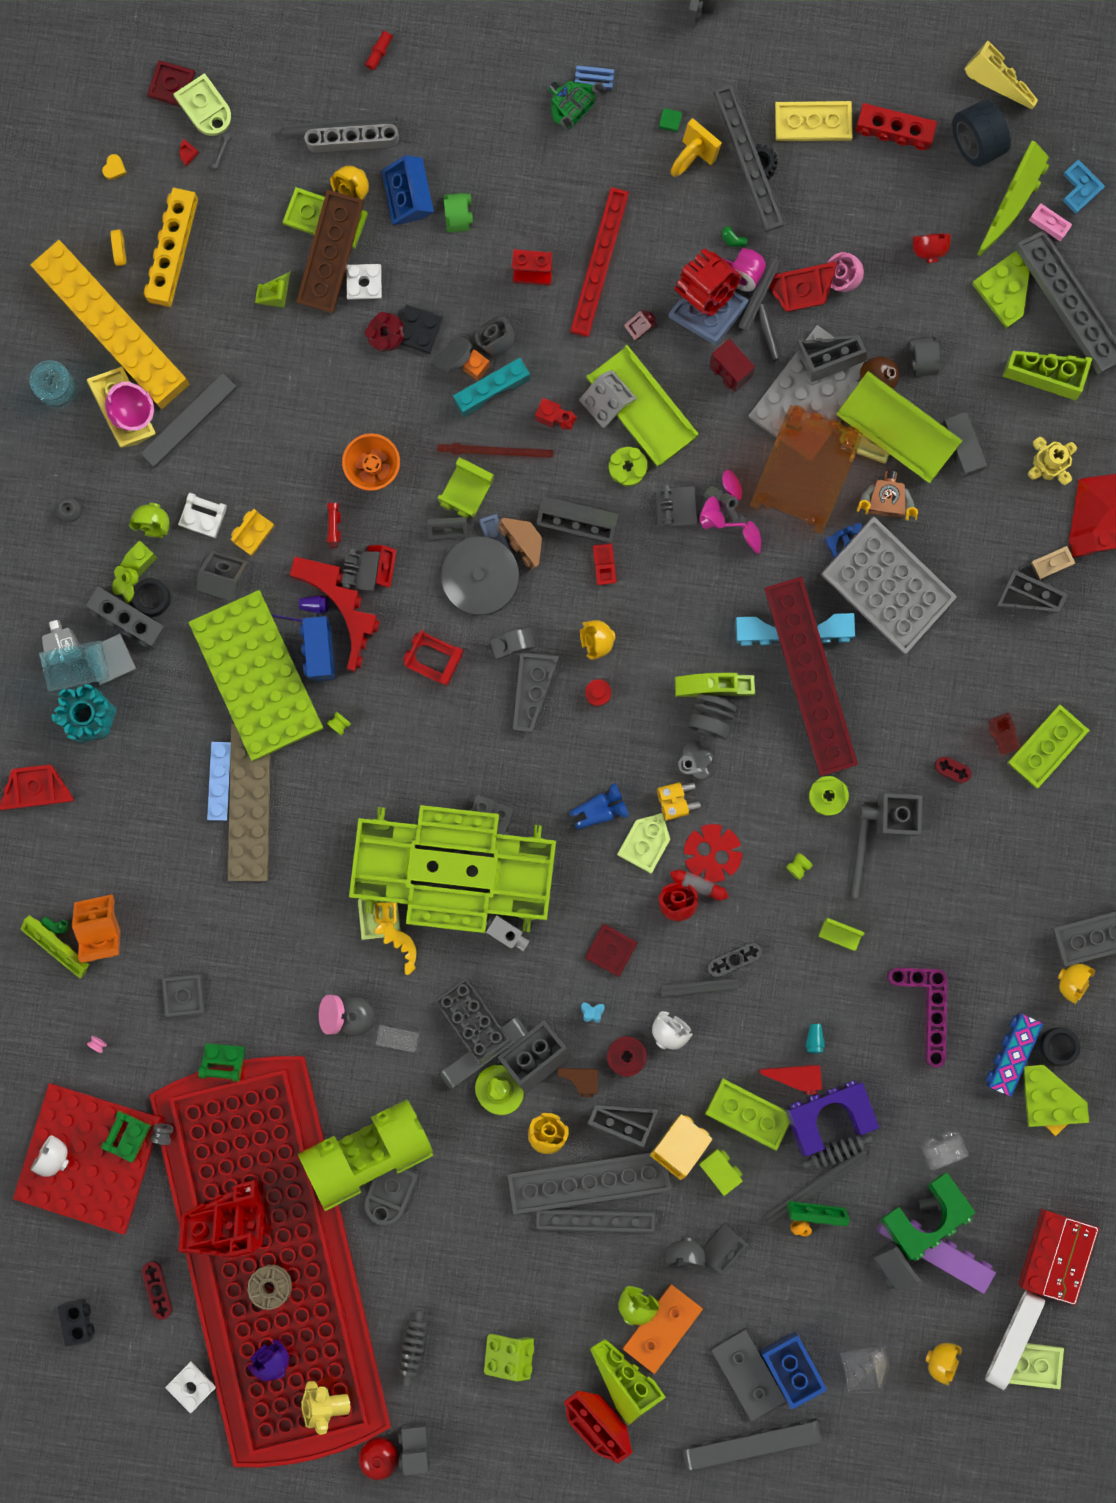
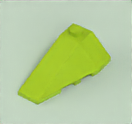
[590,1339,666,1426]

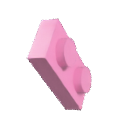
[1029,203,1072,242]

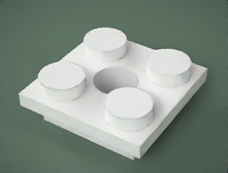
[346,264,382,300]
[165,1362,216,1414]

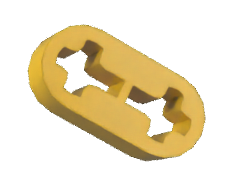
[111,229,126,266]

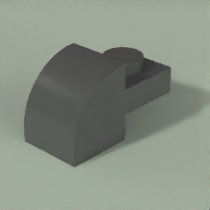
[490,629,536,659]

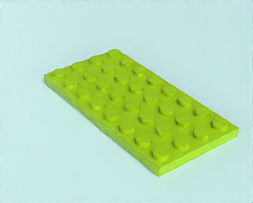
[189,590,324,762]

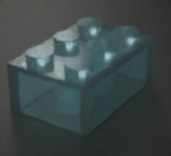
[39,640,110,692]

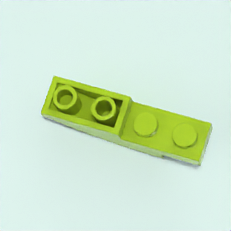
[675,673,755,697]

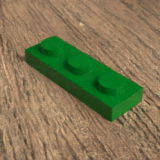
[786,1201,850,1226]

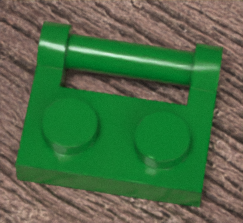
[199,1043,246,1082]
[101,1110,151,1163]

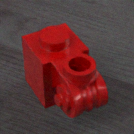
[535,398,577,430]

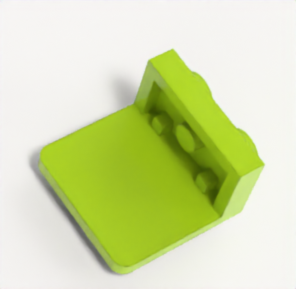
[484,1334,534,1382]

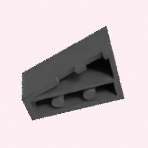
[994,570,1068,612]
[586,1105,658,1149]

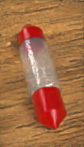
[670,869,729,901]

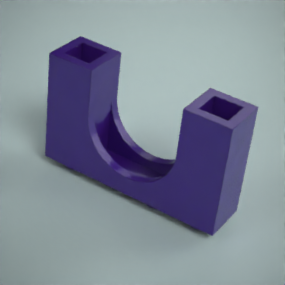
[785,1080,879,1156]

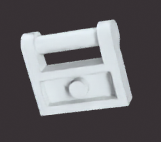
[178,493,227,539]

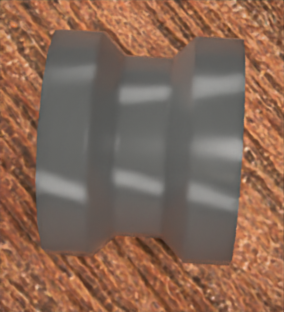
[151,1123,174,1145]

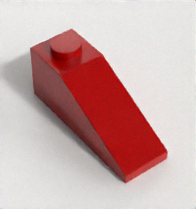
[759,1065,822,1094]

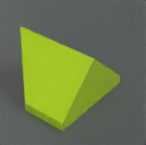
[255,271,291,308]

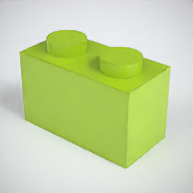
[698,1148,743,1196]

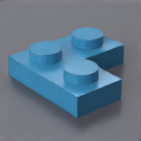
[1063,159,1105,214]

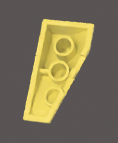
[964,41,1038,109]

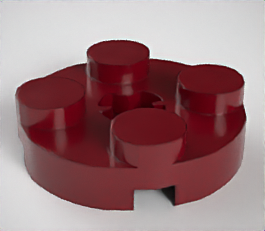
[365,312,404,352]
[607,1036,647,1077]

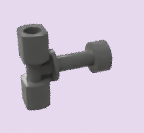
[704,486,746,529]

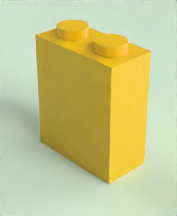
[650,1114,713,1180]

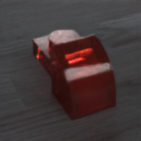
[988,712,1021,755]

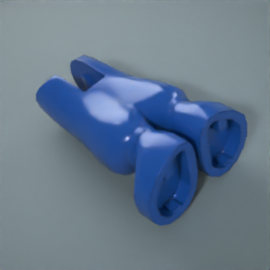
[569,782,630,830]

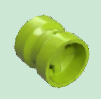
[785,853,813,880]

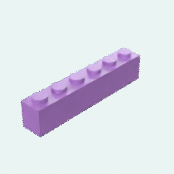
[876,1209,996,1294]

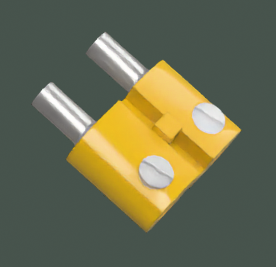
[657,782,701,821]

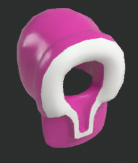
[722,248,766,292]

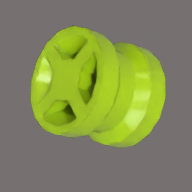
[327,712,351,736]

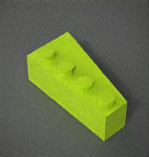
[1002,351,1092,401]

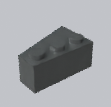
[796,335,867,382]

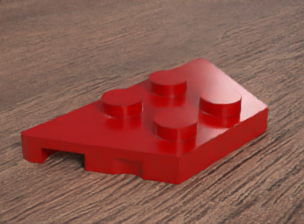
[769,262,837,312]
[0,764,75,811]

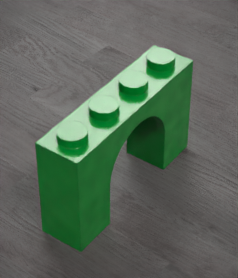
[879,1172,976,1261]

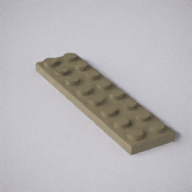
[228,724,271,881]

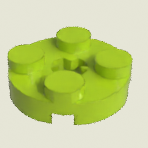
[609,447,647,487]
[809,776,849,816]

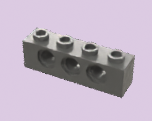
[86,586,167,649]

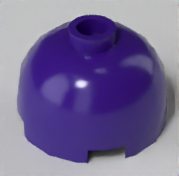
[248,1340,289,1381]

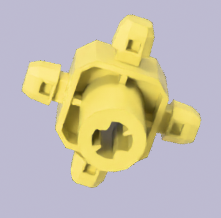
[1028,437,1077,485]
[302,1381,350,1435]

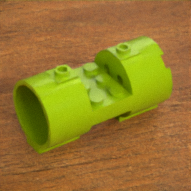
[298,1099,434,1211]

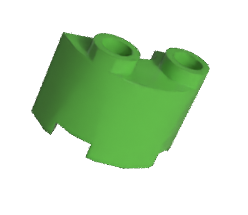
[444,193,473,233]

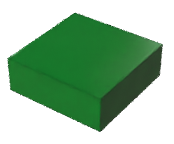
[659,108,682,132]

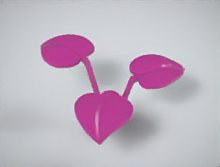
[700,469,761,555]

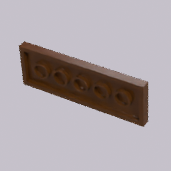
[296,190,365,314]

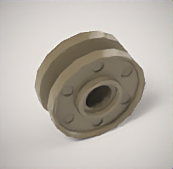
[247,1264,292,1310]

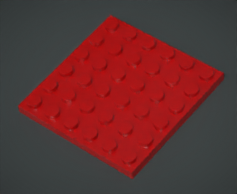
[13,1083,162,1235]

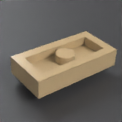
[1031,546,1075,580]

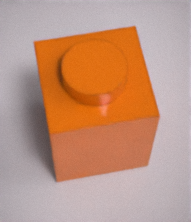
[462,350,490,381]

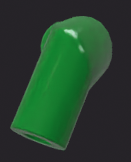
[721,226,747,247]
[40,917,70,935]

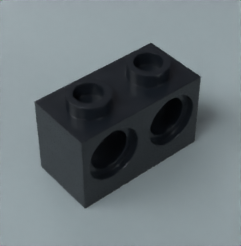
[58,1299,95,1347]

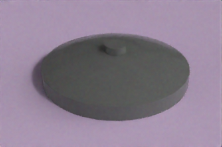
[441,537,520,615]

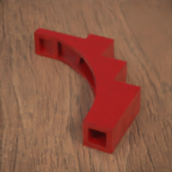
[290,557,380,673]

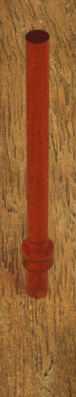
[437,443,553,458]

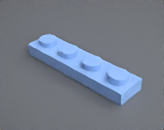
[207,742,231,821]

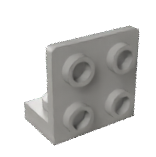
[579,370,637,428]

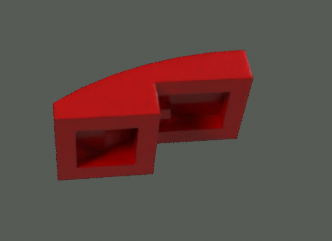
[593,543,616,585]

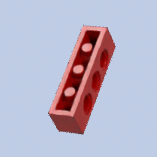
[855,103,938,150]

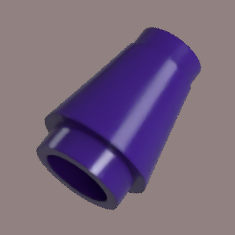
[299,595,329,614]

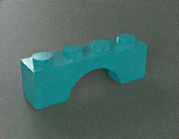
[453,358,530,417]

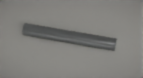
[758,304,779,361]

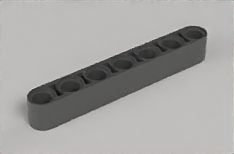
[681,1419,822,1470]

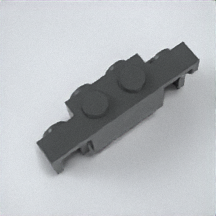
[455,795,514,877]

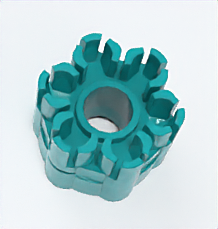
[52,684,116,743]

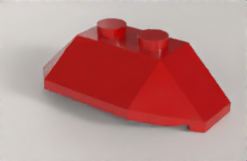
[564,1391,632,1464]

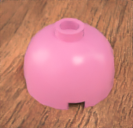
[828,252,864,292]

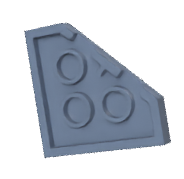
[668,292,749,346]

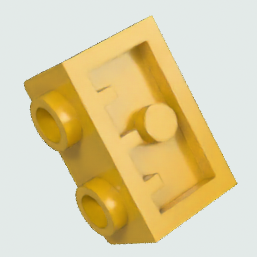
[231,509,275,556]

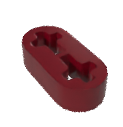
[934,757,971,783]

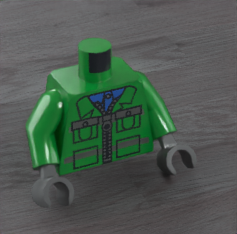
[548,81,606,132]

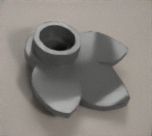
[677,741,713,779]

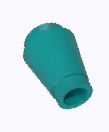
[805,1024,825,1054]

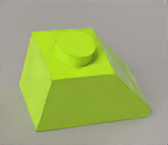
[120,540,158,578]

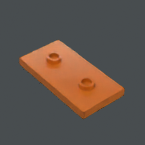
[623,1284,703,1374]

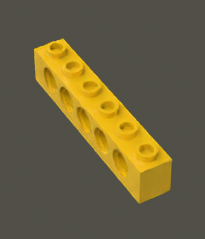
[144,187,198,307]

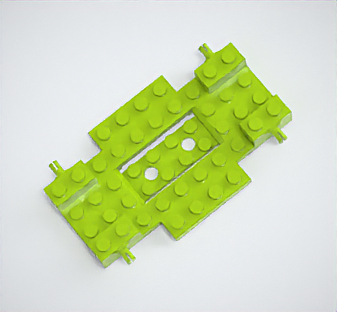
[349,805,556,933]

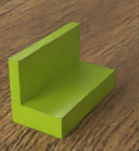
[818,918,865,951]

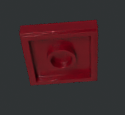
[147,60,196,107]
[585,923,638,977]

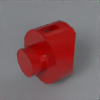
[585,679,611,707]

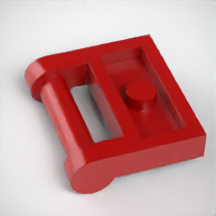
[327,503,341,548]

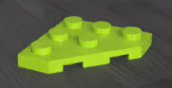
[972,251,1030,329]
[1023,1065,1089,1127]

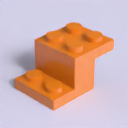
[72,894,121,963]

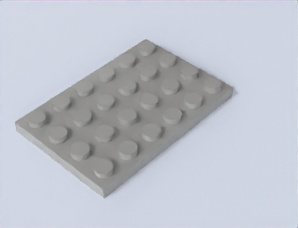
[748,325,867,462]
[820,517,957,654]

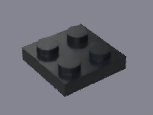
[401,304,443,354]

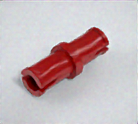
[365,31,393,71]

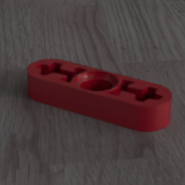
[142,1261,172,1320]

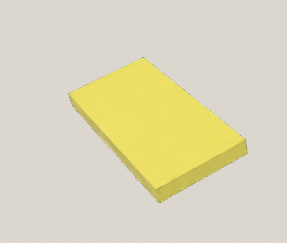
[775,101,852,141]

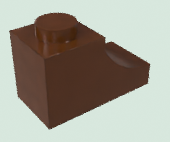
[558,1068,598,1097]

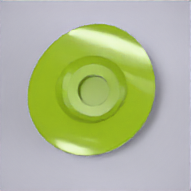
[475,1065,524,1115]

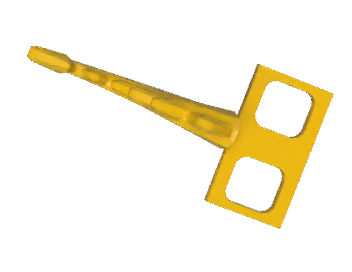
[374,903,416,975]

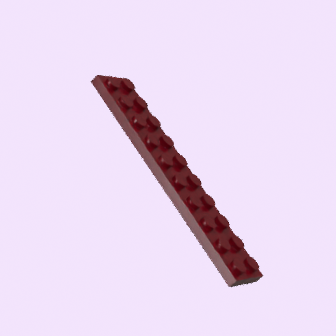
[764,576,858,776]

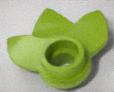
[112,565,138,604]

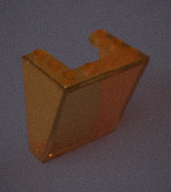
[750,405,863,534]

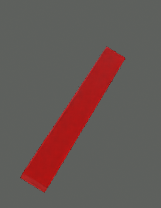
[570,187,629,338]

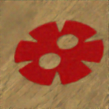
[684,824,742,882]

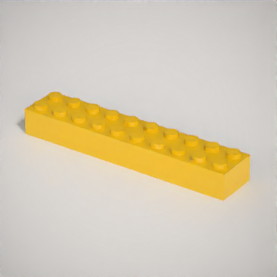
[30,240,190,410]

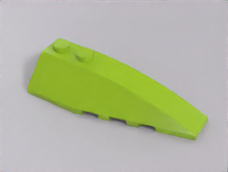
[977,140,1049,256]

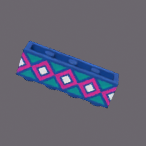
[985,1013,1043,1097]

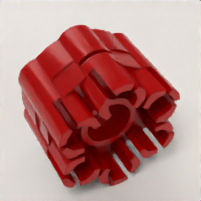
[674,249,742,316]

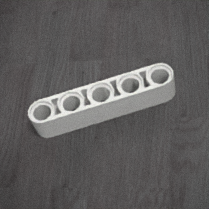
[985,1290,1045,1390]

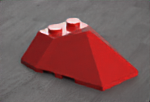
[1069,474,1116,558]
[178,1180,265,1257]

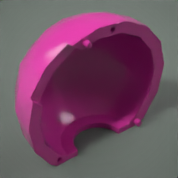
[105,382,154,431]

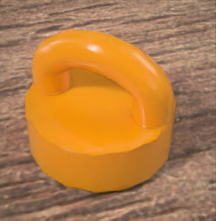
[790,1220,812,1236]

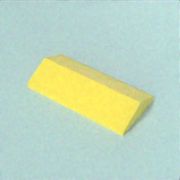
[86,367,156,448]

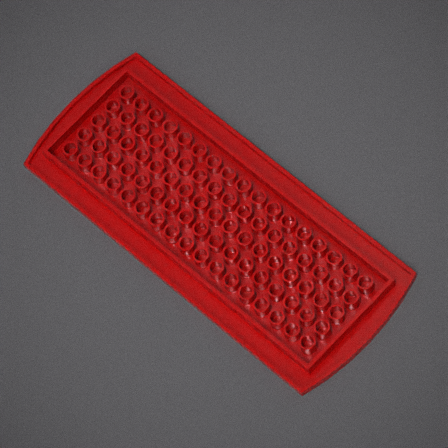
[150,1056,391,1467]

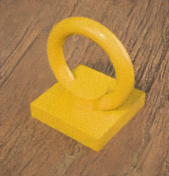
[671,118,722,177]

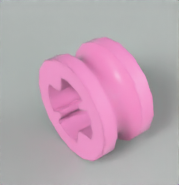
[87,1035,107,1053]

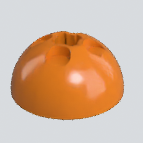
[342,433,400,491]

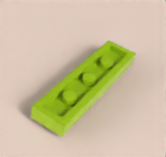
[20,915,90,979]

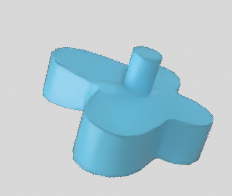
[581,1002,604,1023]

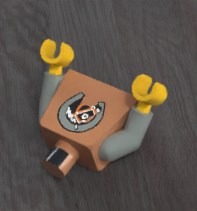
[857,471,918,520]

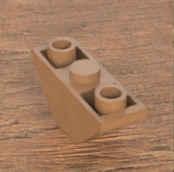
[497,518,542,570]

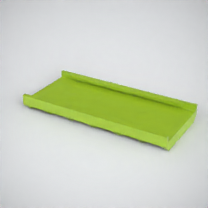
[586,345,699,467]
[836,371,963,483]

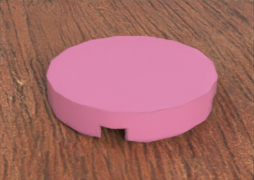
[318,995,344,1035]

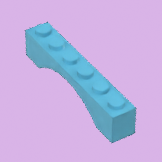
[735,613,855,646]

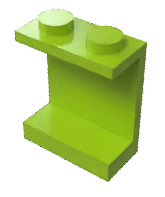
[438,457,494,519]

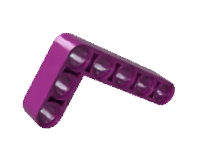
[887,968,947,1068]

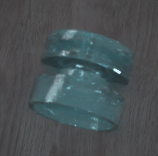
[29,360,77,408]

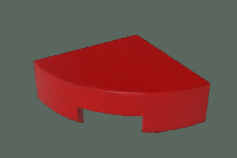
[180,139,199,167]

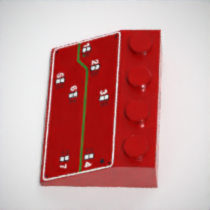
[1018,1208,1099,1305]

